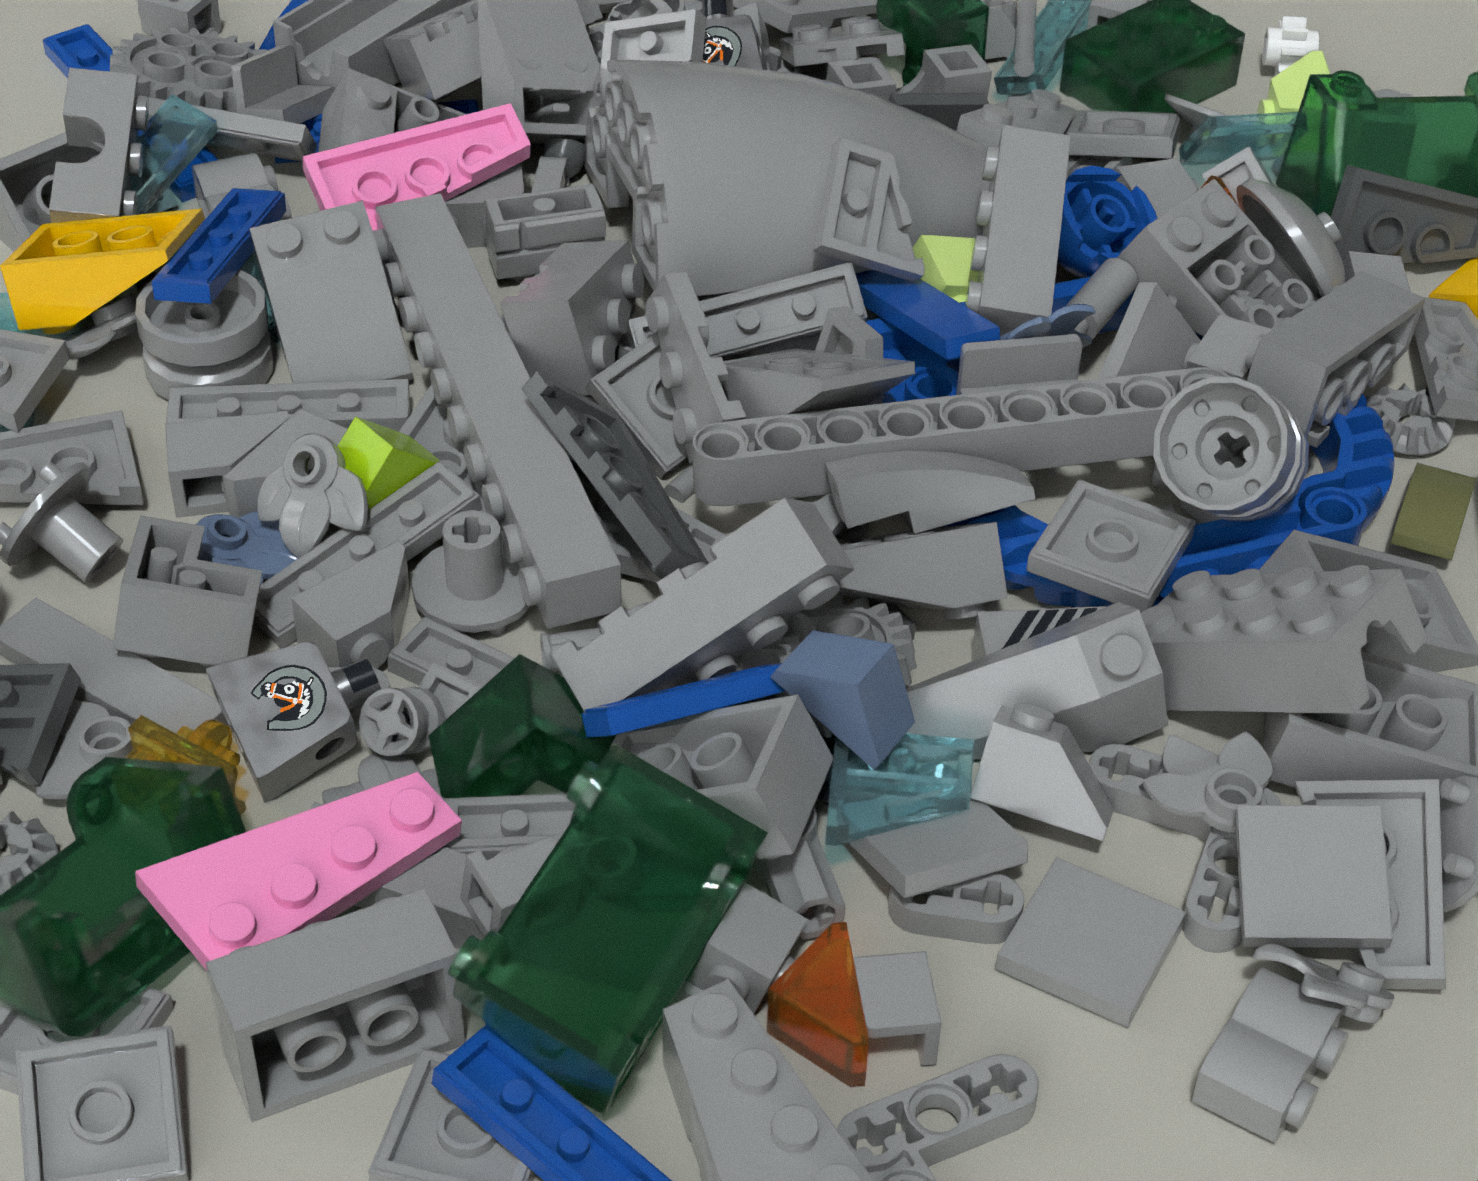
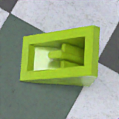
[338,416,440,510]

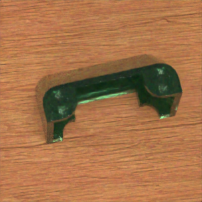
[1276,70,1478,218]
[448,743,768,1117]
[0,757,246,1036]

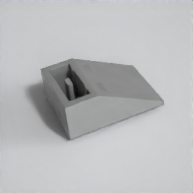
[477,0,600,144]
[318,68,467,152]
[1117,179,1319,336]

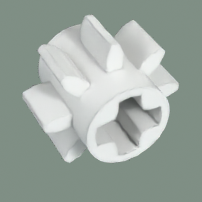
[1262,16,1319,76]

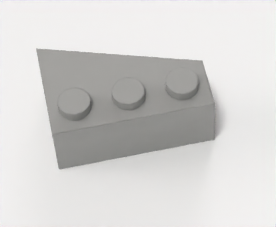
[500,240,644,395]

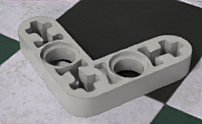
[1089,744,1282,953]
[837,1054,1039,1181]

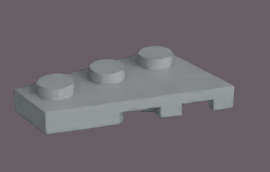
[1295,779,1446,990]

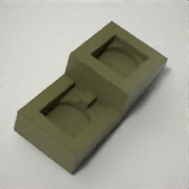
[1390,463,1477,560]

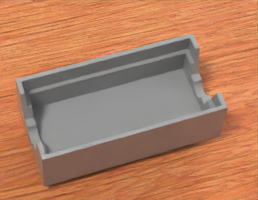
[273,0,471,88]
[1141,565,1428,714]

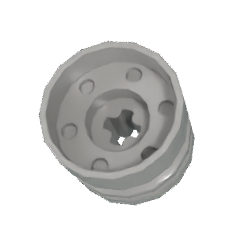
[1153,377,1309,521]

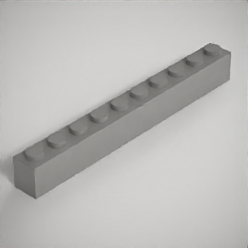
[373,193,621,629]

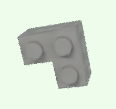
[112,515,262,668]

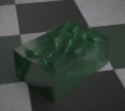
[1059,0,1246,114]

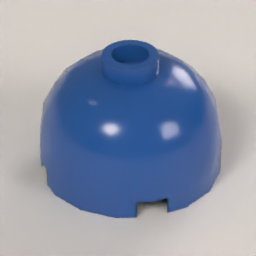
[1057,165,1157,279]

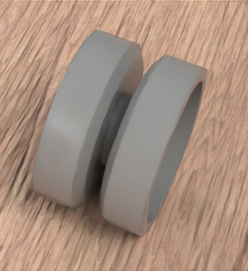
[135,269,273,400]

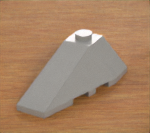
[837,522,1008,619]
[902,602,1168,764]

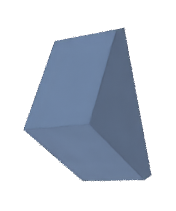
[770,630,915,770]

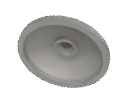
[1236,179,1346,299]

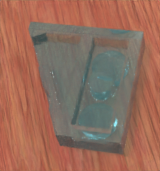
[825,733,974,846]

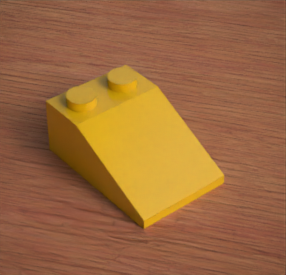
[0,208,205,334]

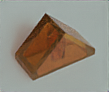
[767,922,869,1087]

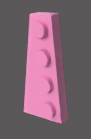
[303,103,531,231]
[135,772,462,972]

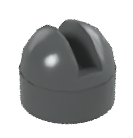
[543,137,586,178]

